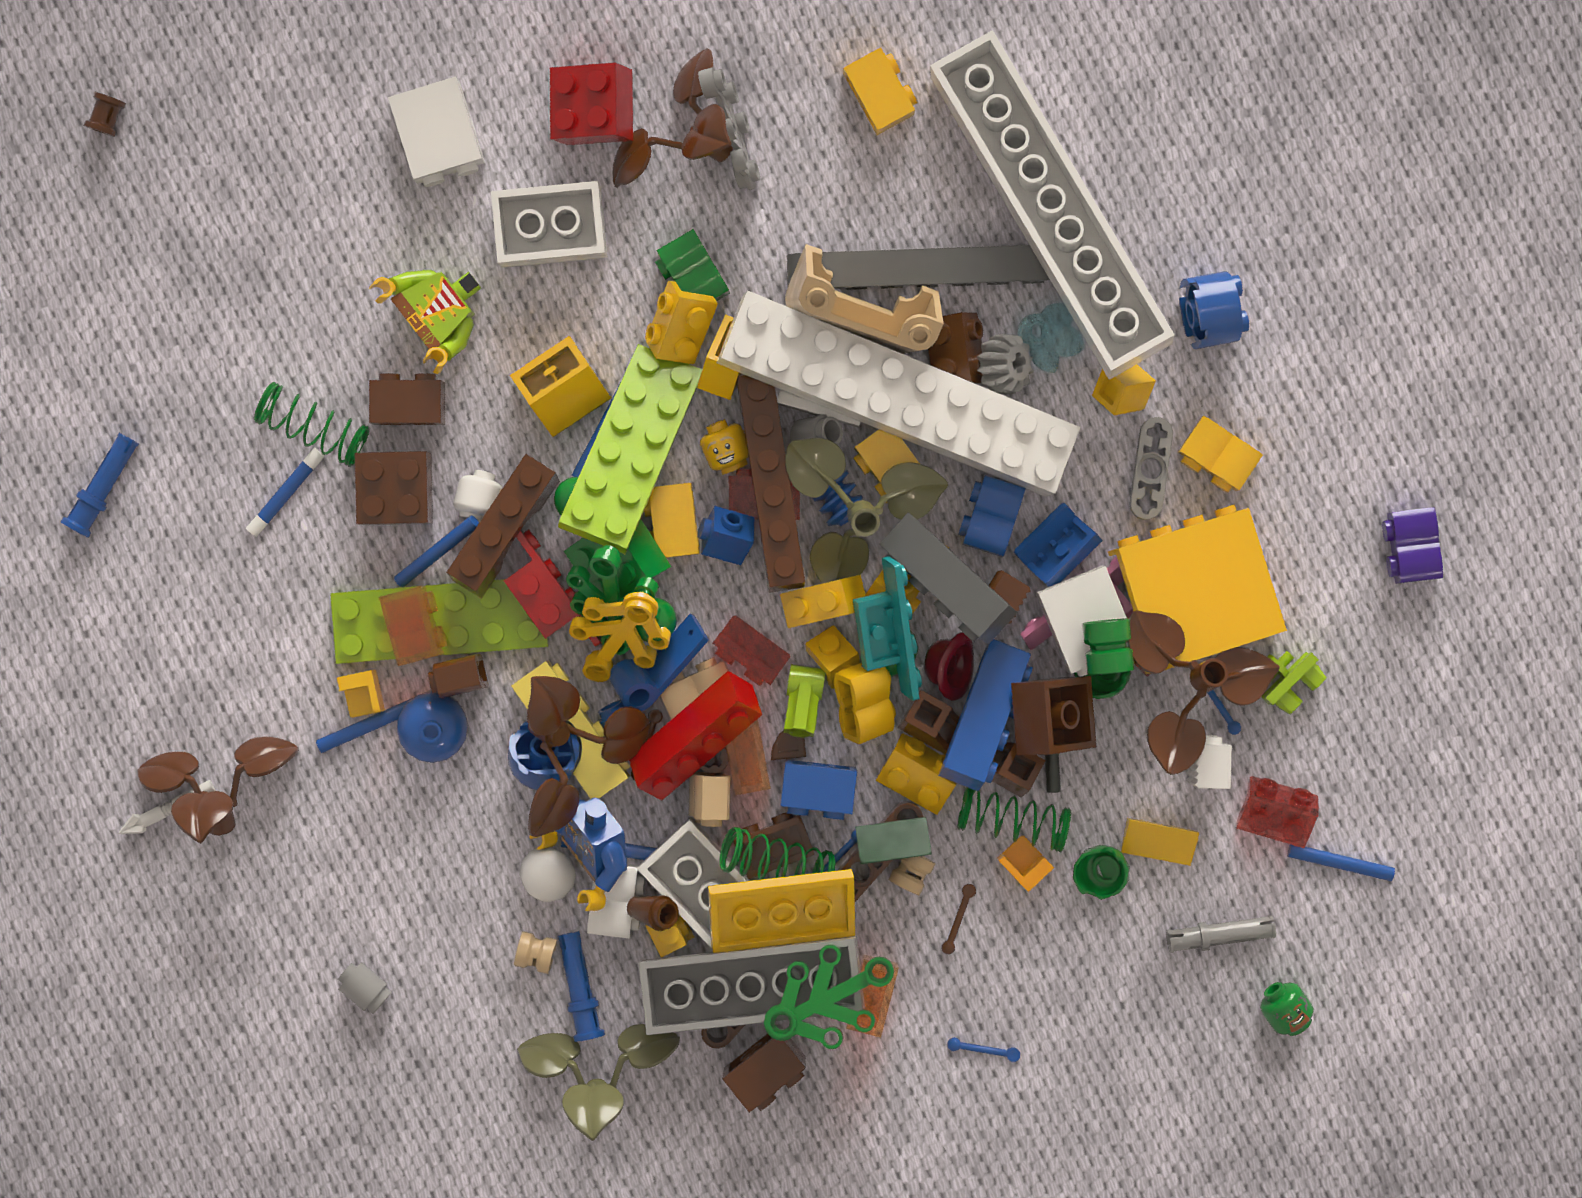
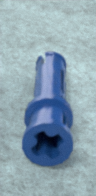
[60,432,139,538]
[557,931,605,1042]

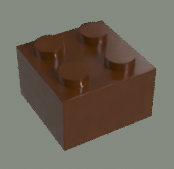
[355,451,433,525]
[1011,676,1097,755]
[722,1024,806,1113]

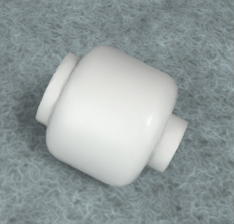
[453,470,503,523]

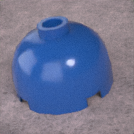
[396,691,468,763]
[508,721,580,790]

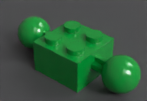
[554,477,677,642]

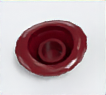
[924,632,974,701]

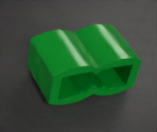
[655,229,730,301]

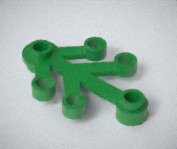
[566,545,661,655]
[764,944,894,1049]

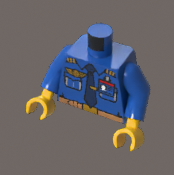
[529,797,627,911]

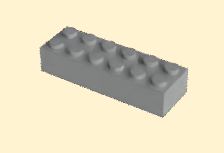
[638,936,865,1035]

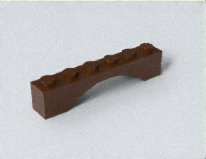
[737,375,805,593]

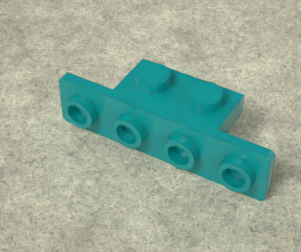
[853,556,922,701]

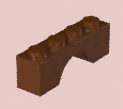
[446,454,560,599]
[898,690,1046,797]

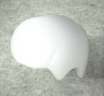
[519,847,576,902]

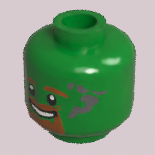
[1260,982,1314,1036]

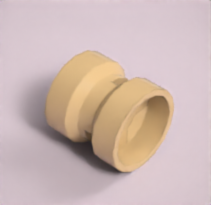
[888,856,936,895]
[514,931,557,974]

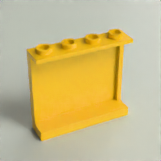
[1108,504,1287,674]

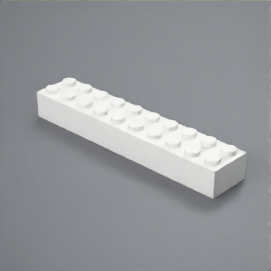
[930,30,1175,380]
[716,290,1080,497]

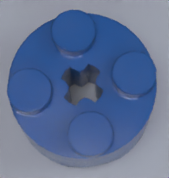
[1179,271,1249,349]

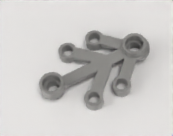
[698,67,760,190]

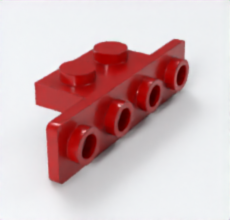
[504,529,601,647]

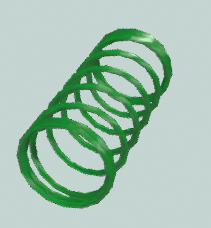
[254,382,370,467]
[957,787,1071,852]
[719,827,836,880]

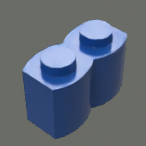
[958,475,1026,557]

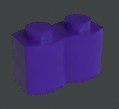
[1382,507,1443,584]

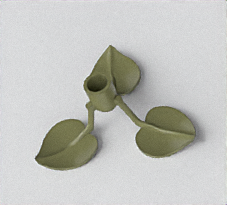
[785,438,948,583]
[517,1024,680,1141]

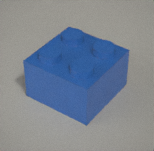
[781,759,857,820]

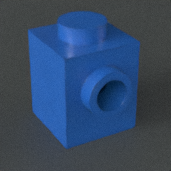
[697,506,755,566]

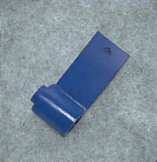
[609,614,709,711]

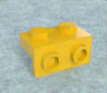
[645,281,718,364]
[876,733,957,815]

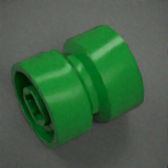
[1082,618,1134,674]

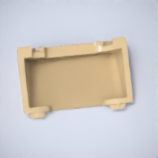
[785,244,944,354]

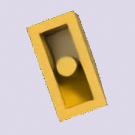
[697,314,741,400]

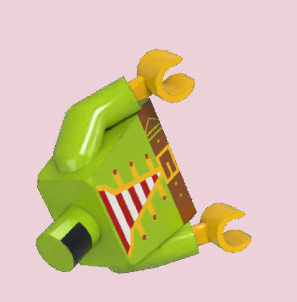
[369,270,481,374]

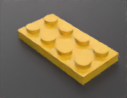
[708,869,855,953]

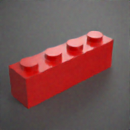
[629,671,763,801]

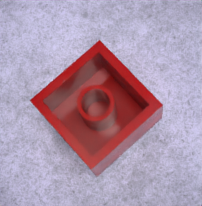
[550,62,633,145]

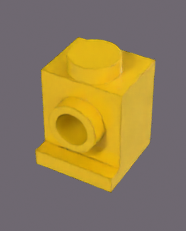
[645,915,695,958]

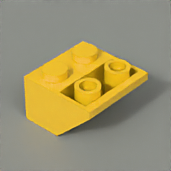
[510,336,612,437]

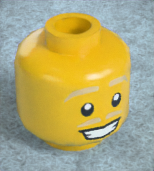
[700,419,749,475]

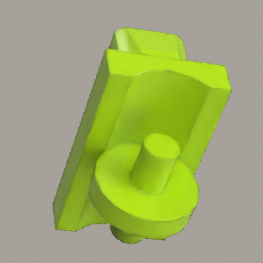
[1261,651,1326,714]

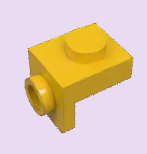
[805,625,860,689]

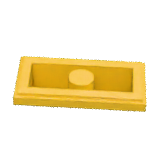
[1120,817,1199,866]

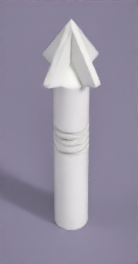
[118,780,216,834]

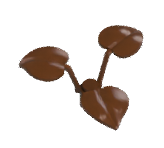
[612,48,733,188]
[1127,610,1280,775]
[527,676,650,837]
[137,737,299,844]

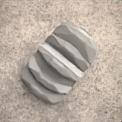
[977,334,1034,394]

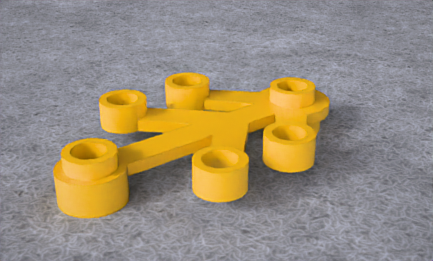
[569,592,671,682]

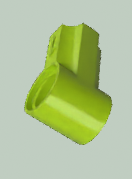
[783,664,825,738]

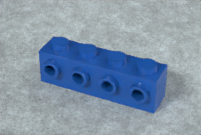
[938,639,1033,791]

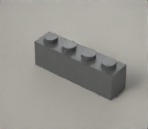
[879,512,1018,645]

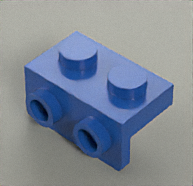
[1014,503,1103,587]

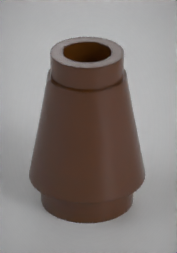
[627,895,679,931]

